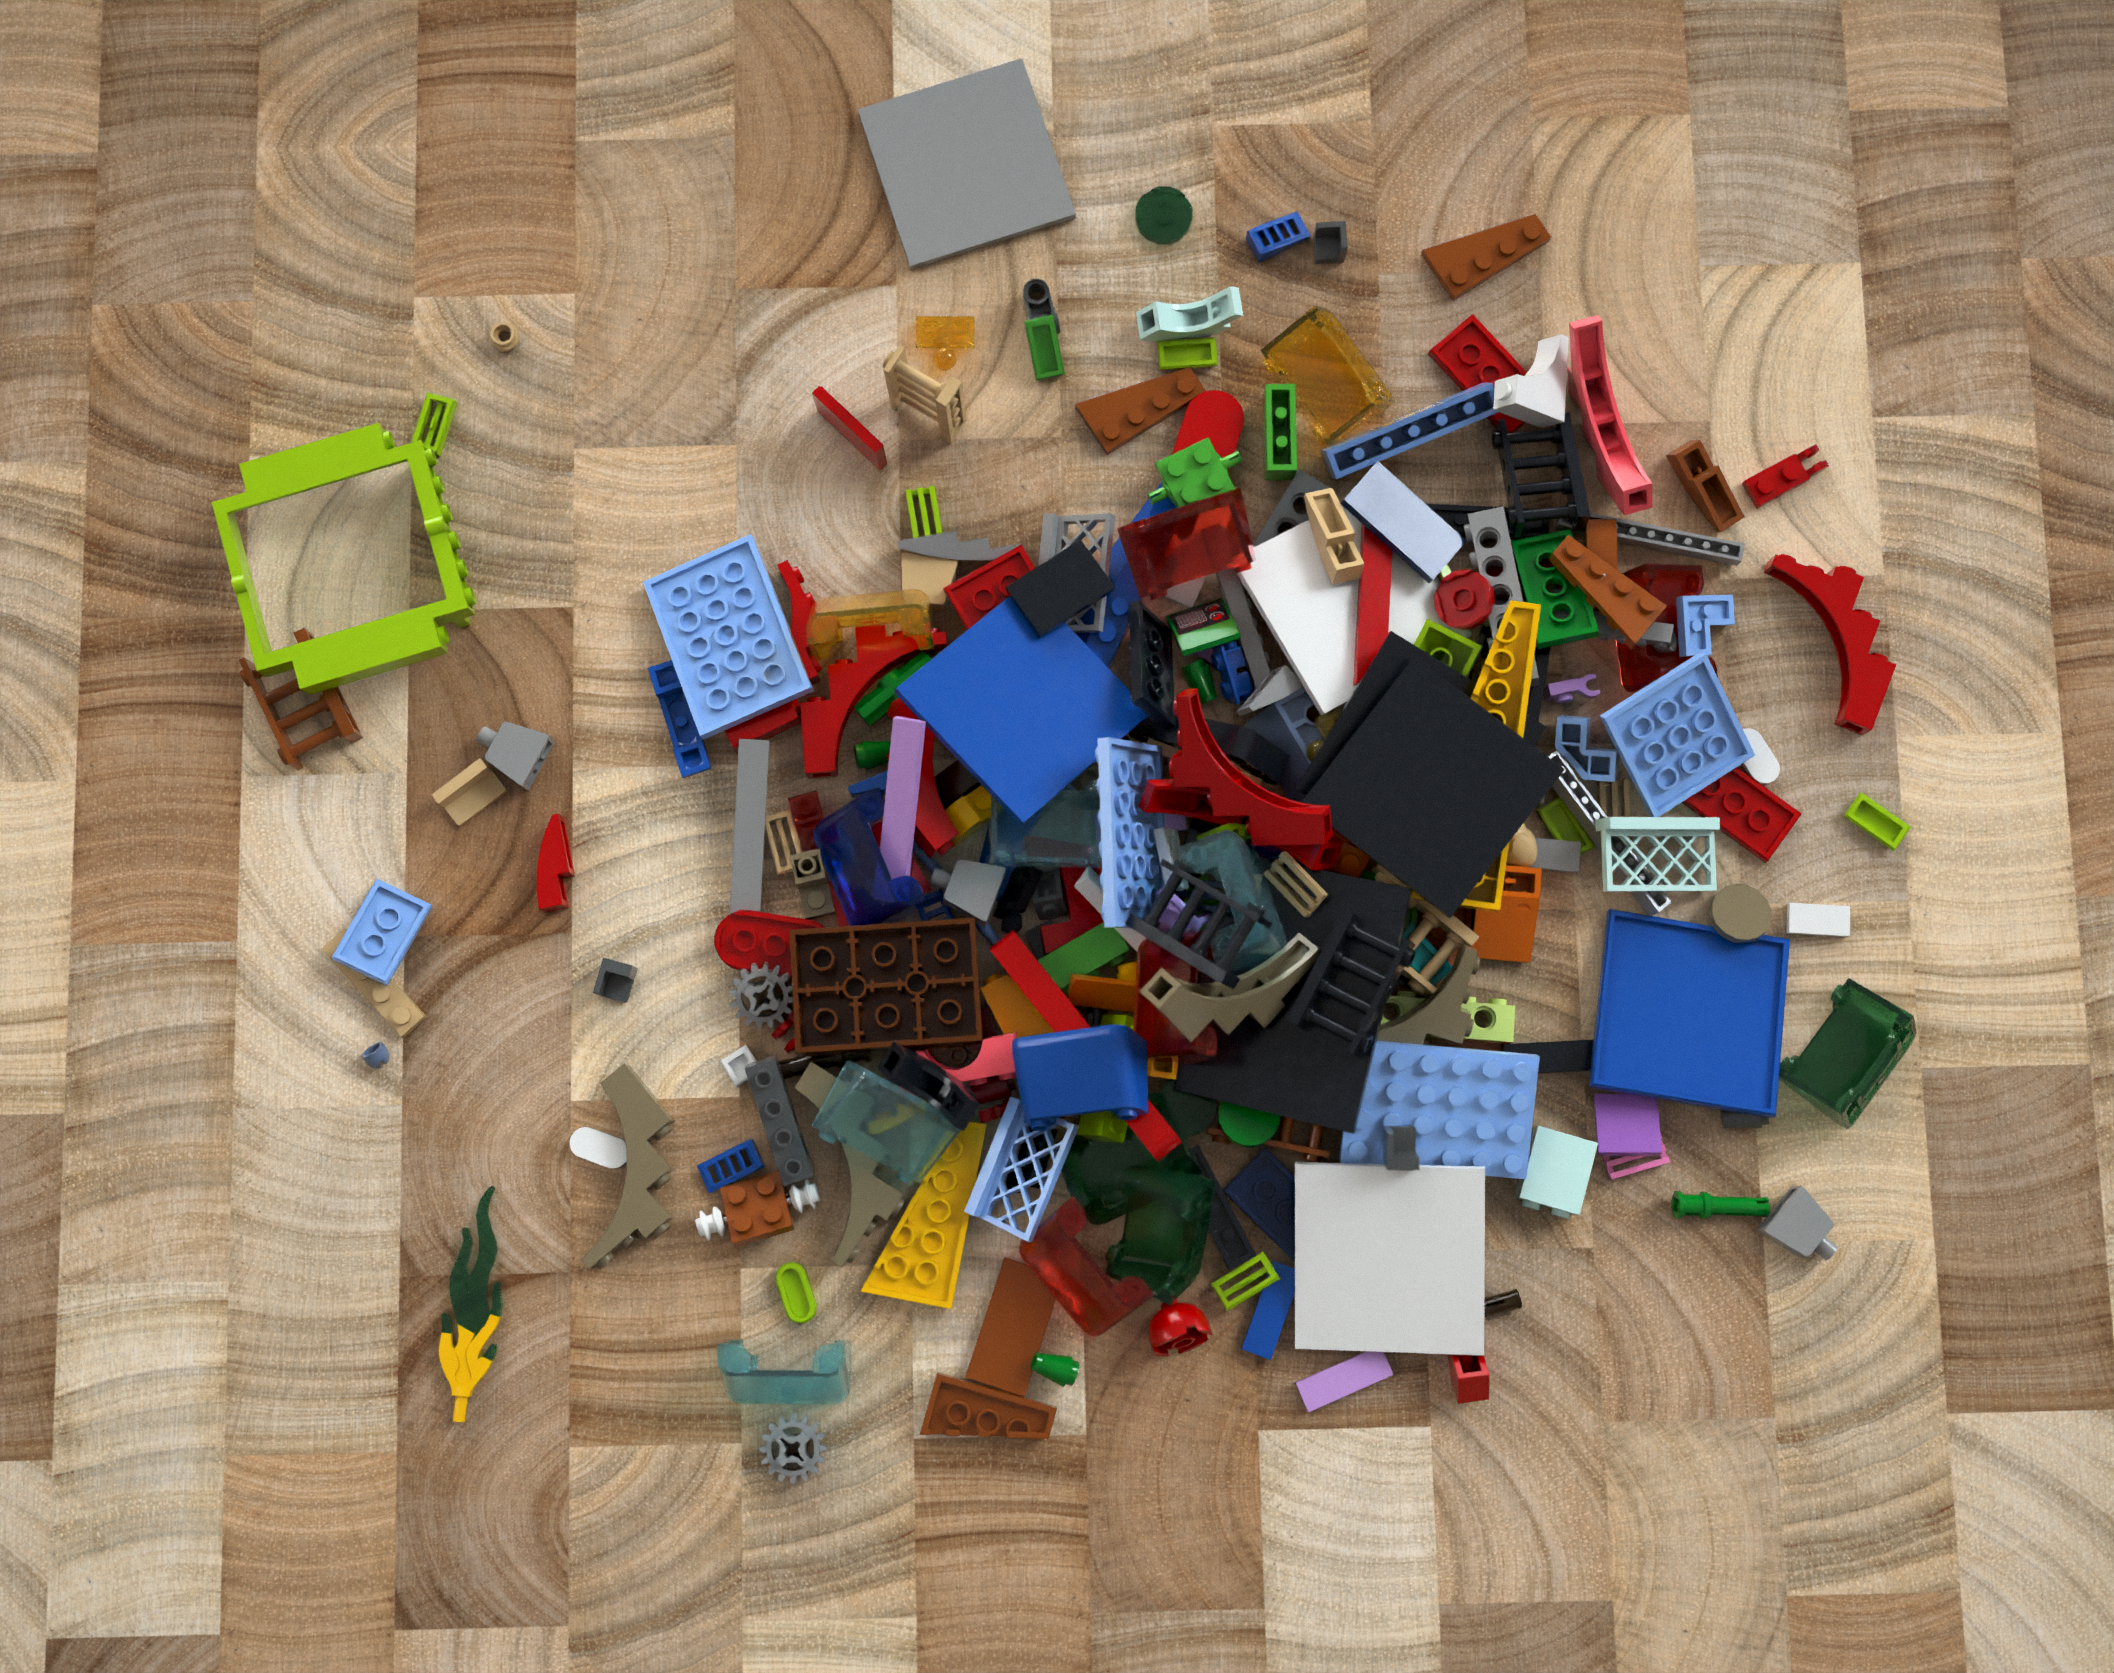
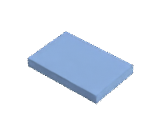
[331,879,432,986]

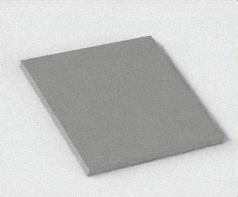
[858,58,1076,270]

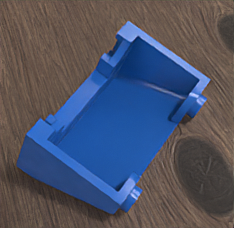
[1012,1024,1148,1131]

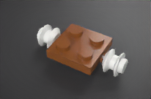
[695,1171,820,1248]

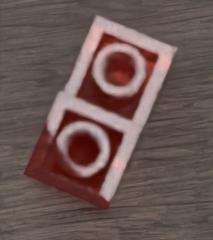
[788,790,834,856]

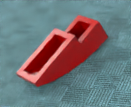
[536,813,575,913]

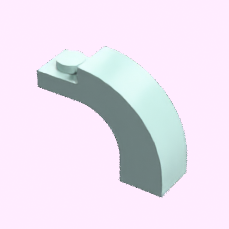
[1136,286,1243,342]

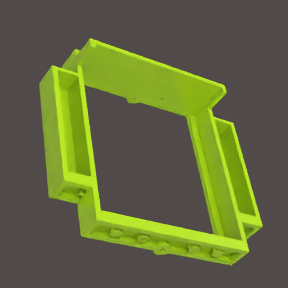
[211,423,477,695]

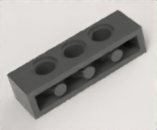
[1251,470,1330,549]
[744,1055,815,1186]

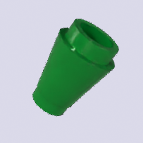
[1181,658,1217,705]
[854,741,891,770]
[1030,1352,1079,1387]

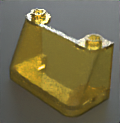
[1260,305,1395,445]
[806,589,935,660]

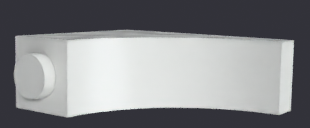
[1493,334,1569,428]

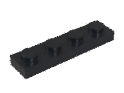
[1171,1145,1256,1270]

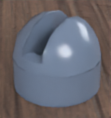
[361,1042,390,1069]

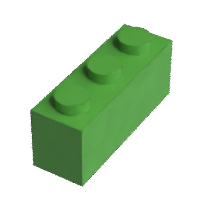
[1263,384,1297,481]
[1037,922,1130,995]

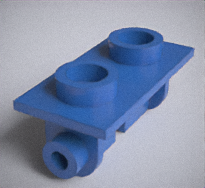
[1211,640,1254,705]

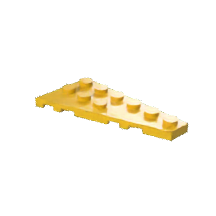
[860,1121,987,1309]

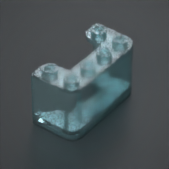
[988,780,1102,868]
[1178,830,1287,974]

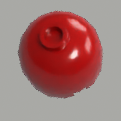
[1148,1299,1213,1357]

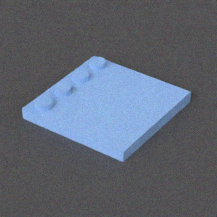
[1600,652,1755,817]

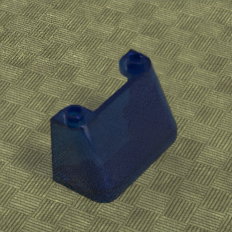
[813,787,926,926]

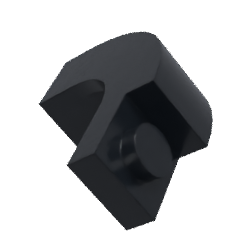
[877,1042,980,1131]

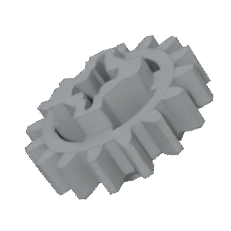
[729,962,793,1029]
[759,1413,828,1484]

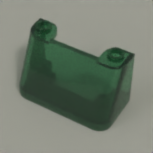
[1779,978,1917,1129]
[1055,1091,1202,1225]
[1105,1165,1216,1305]

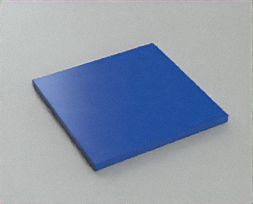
[894,596,1149,826]
[1589,909,1790,1119]

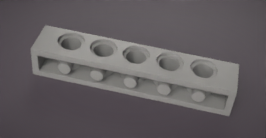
[1464,506,1540,687]

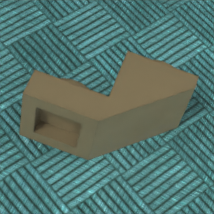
[790,849,836,920]

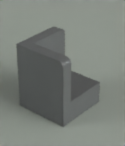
[1313,221,1348,264]
[593,958,638,1003]
[1383,1126,1419,1170]

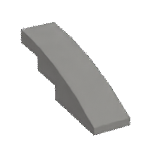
[897,531,1019,560]
[1237,665,1303,716]

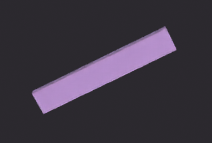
[875,716,926,903]

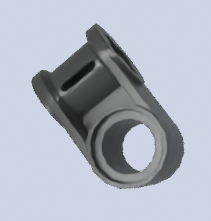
[1023,279,1061,334]

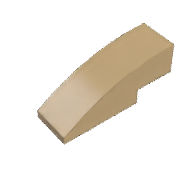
[1304,488,1364,585]

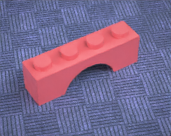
[898,1032,1018,1097]

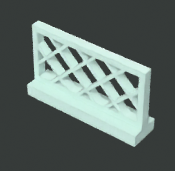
[1595,817,1720,892]

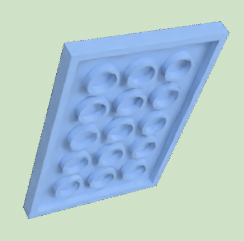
[643,534,814,740]
[1095,737,1165,928]
[1339,1041,1540,1179]

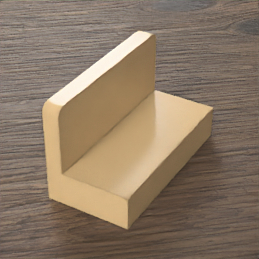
[431,758,507,826]

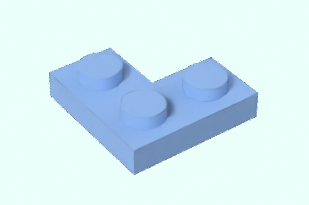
[1676,595,1735,657]

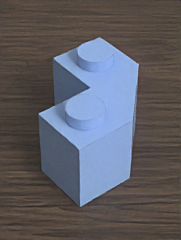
[1555,715,1619,782]

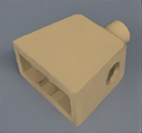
[901,553,959,626]

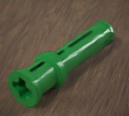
[1671,1191,1770,1219]

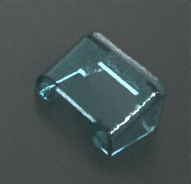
[811,1059,961,1186]
[717,1339,852,1404]

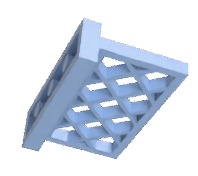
[964,1096,1079,1242]

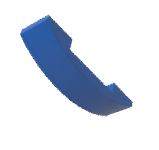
[648,660,711,778]

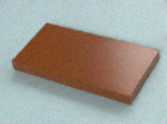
[965,1257,1063,1397]

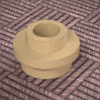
[490,322,520,351]

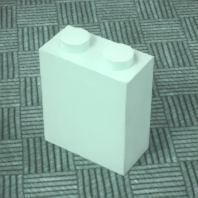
[1514,1126,1598,1219]

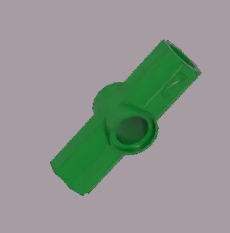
[853,650,931,728]

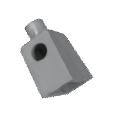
[476,722,556,791]
[930,859,1006,928]
[1756,1185,1838,1260]

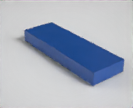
[1241,1260,1295,1360]

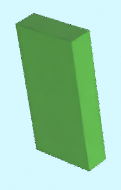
[1024,315,1065,381]

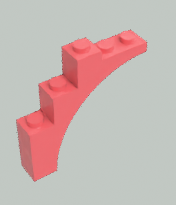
[1567,315,1653,515]

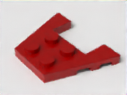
[1023,836,1104,954]

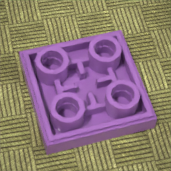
[1594,1094,1662,1156]

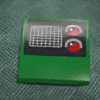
[1166,598,1241,656]

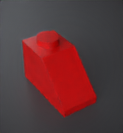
[1448,1354,1490,1404]

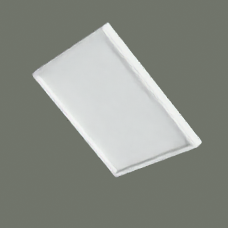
[1230,505,1472,717]
[1295,1162,1485,1356]

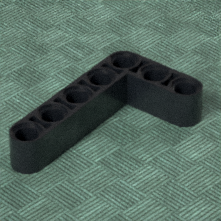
[1128,716,1289,785]

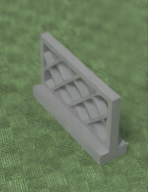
[1038,513,1115,633]

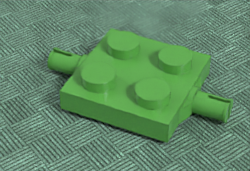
[1147,438,1242,518]

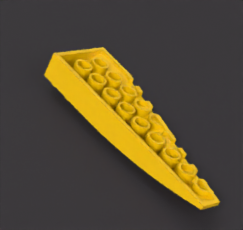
[1408,600,1541,912]

